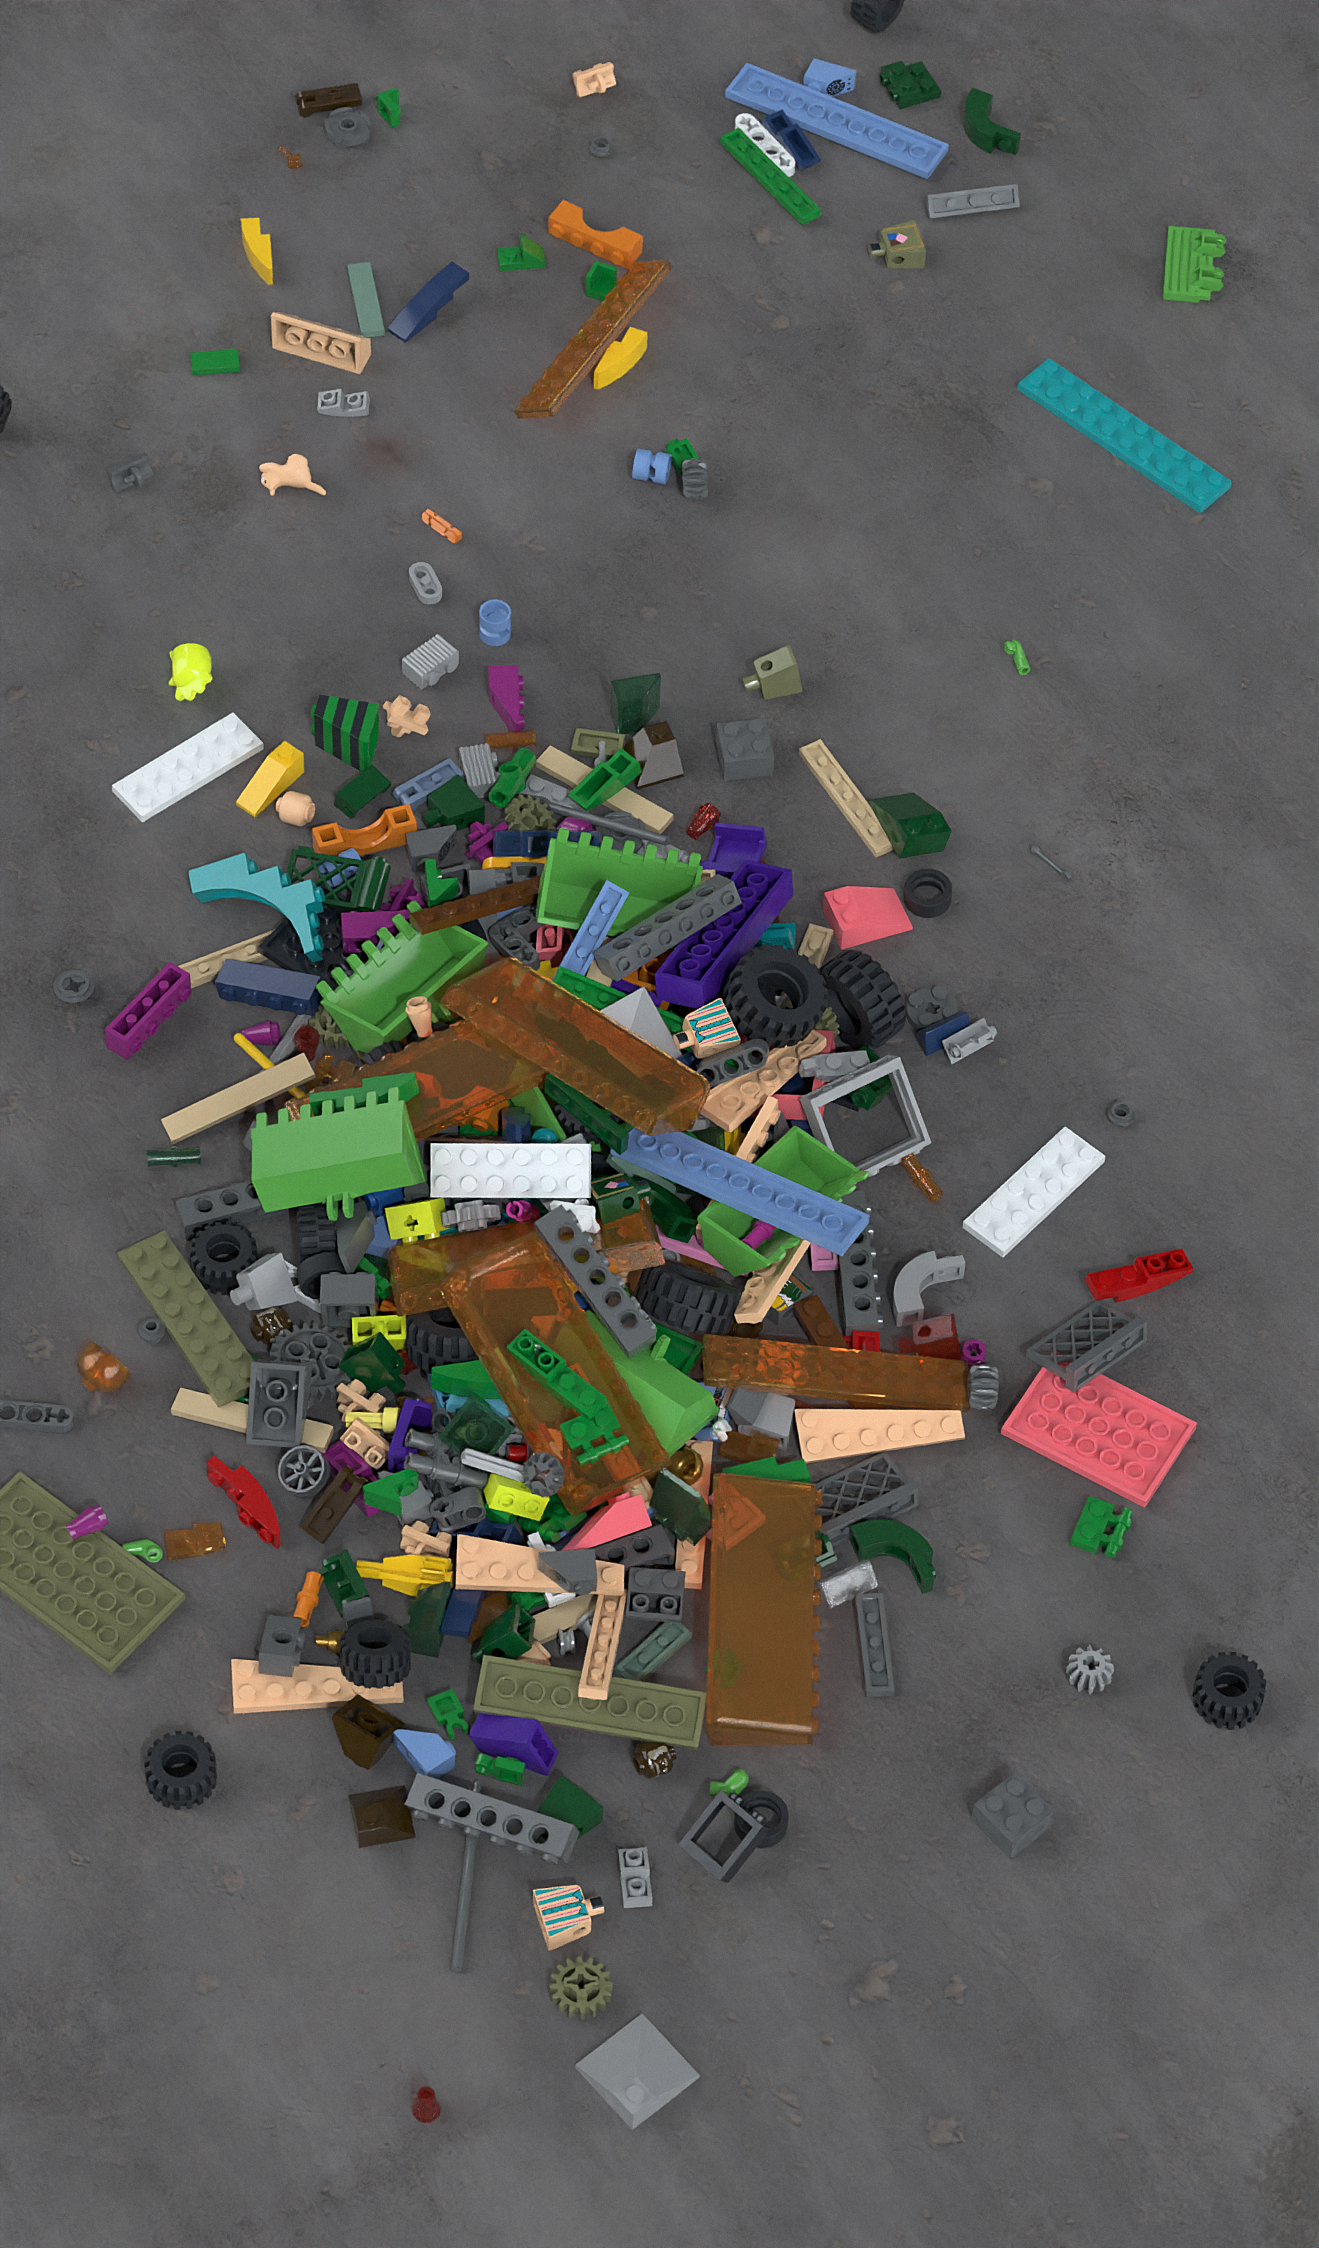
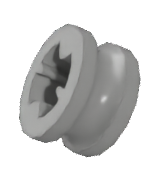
[558,1629,575,1655]

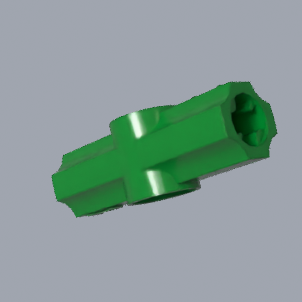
[488,748,537,807]

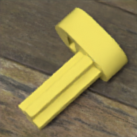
[345,1407,402,1434]

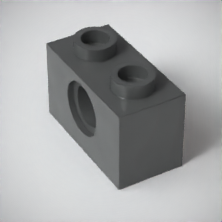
[259,1615,306,1677]

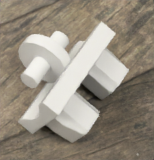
[550,1198,600,1233]

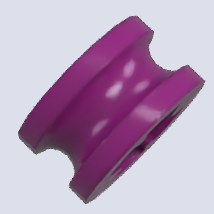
[962,1339,987,1367]

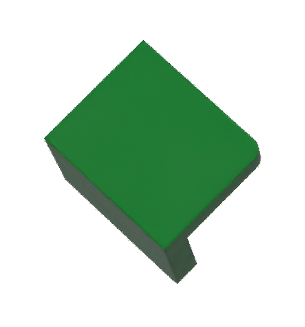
[586,261,617,303]

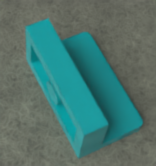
[752,923,797,949]

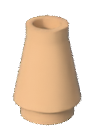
[406,996,433,1037]

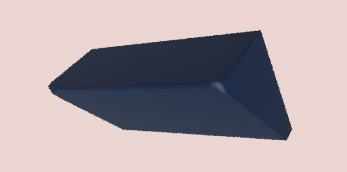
[917,1011,970,1056]

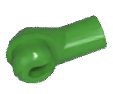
[1004,639,1030,675]
[122,1539,162,1563]
[710,1769,749,1796]

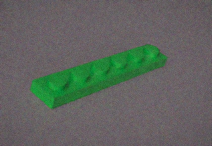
[720,127,821,225]

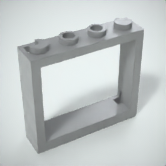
[800,1055,931,1184]

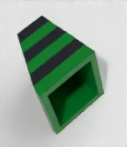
[311,695,379,772]

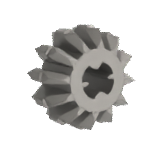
[1066,1645,1114,1694]

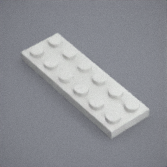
[112,713,263,823]
[963,1127,1105,1257]
[430,1143,591,1198]

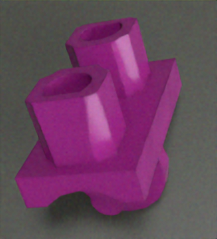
[465,822,509,866]
[380,878,426,911]

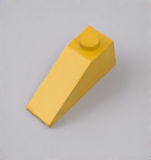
[236,741,304,817]

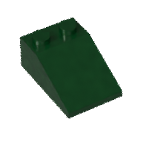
[869,793,952,859]

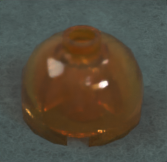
[77,1341,132,1393]

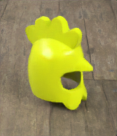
[169,643,212,701]

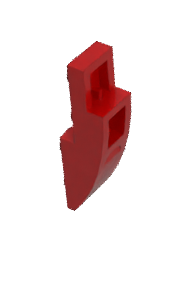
[1084,1248,1194,1303]
[207,1455,281,1549]

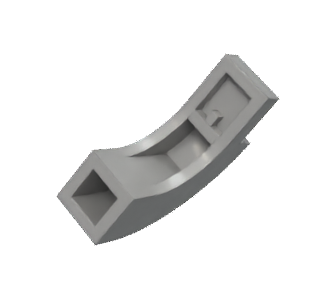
[892,1251,965,1327]

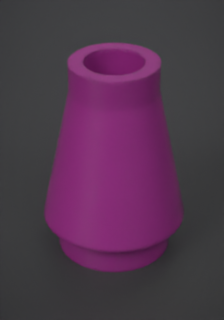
[242,1020,281,1046]
[65,1504,109,1540]

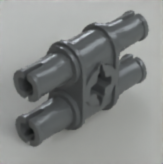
[404,1429,488,1490]

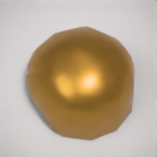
[659,1447,704,1488]

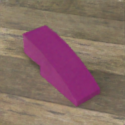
[320,1440,381,1518]

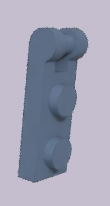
[392,758,464,812]

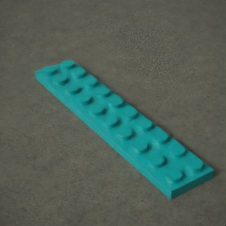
[1017,358,1232,514]

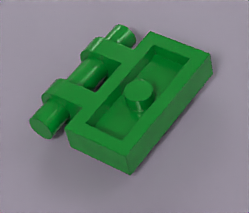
[558,1403,629,1467]
[518,1494,587,1543]
[1070,1496,1133,1558]

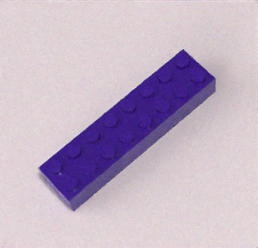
[655,860,793,1009]

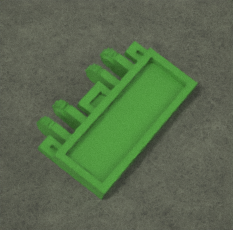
[1163,226,1226,303]

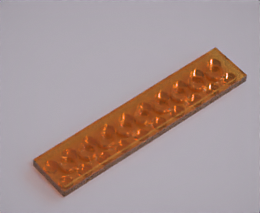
[514,260,673,419]
[703,1334,971,1413]

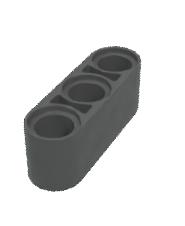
[695,1038,770,1088]

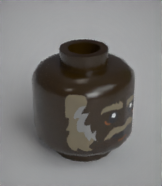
[250,1306,293,1346]
[632,1741,676,1779]

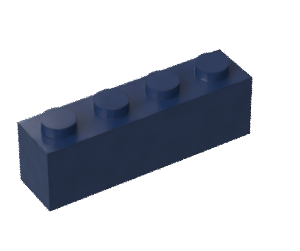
[215,959,323,1016]

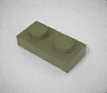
[571,728,626,759]

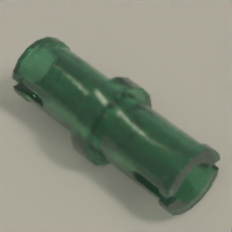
[147,1146,201,1167]

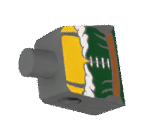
[761,1274,813,1325]

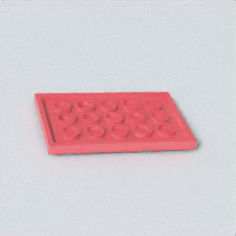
[1001,1351,1197,1508]

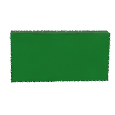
[190,349,240,376]

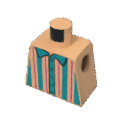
[673,998,741,1058]
[533,1885,604,1951]

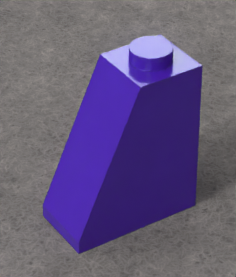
[469,1713,559,1776]

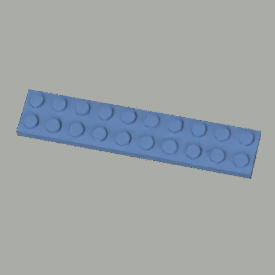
[725,63,949,180]
[611,1118,870,1256]

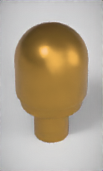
[316,1630,344,1653]

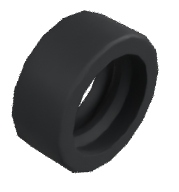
[903,869,952,918]
[297,1252,347,1298]
[734,1790,789,1848]

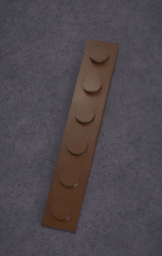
[410,876,541,935]
[792,1294,887,1410]

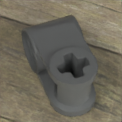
[430,1486,487,1534]

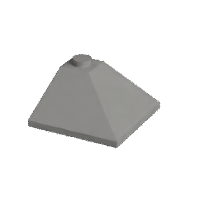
[576,986,683,1091]
[575,2013,700,2130]

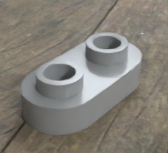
[409,562,442,605]

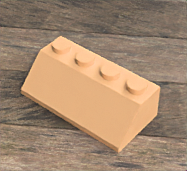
[271,312,371,374]

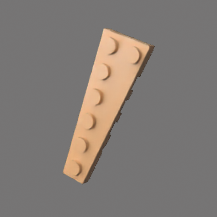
[693,1030,827,1133]
[734,1237,811,1324]
[794,1409,965,1464]
[456,1534,624,1595]
[231,1659,404,1714]

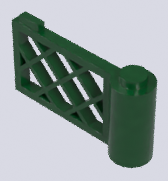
[286,846,391,912]

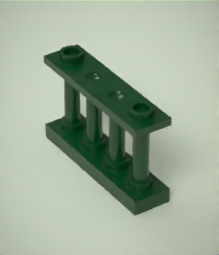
[544,1041,667,1155]

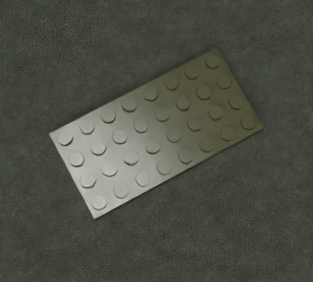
[0,1471,185,1674]

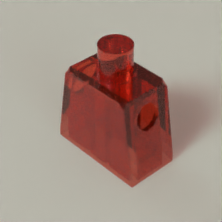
[898,1313,962,1365]

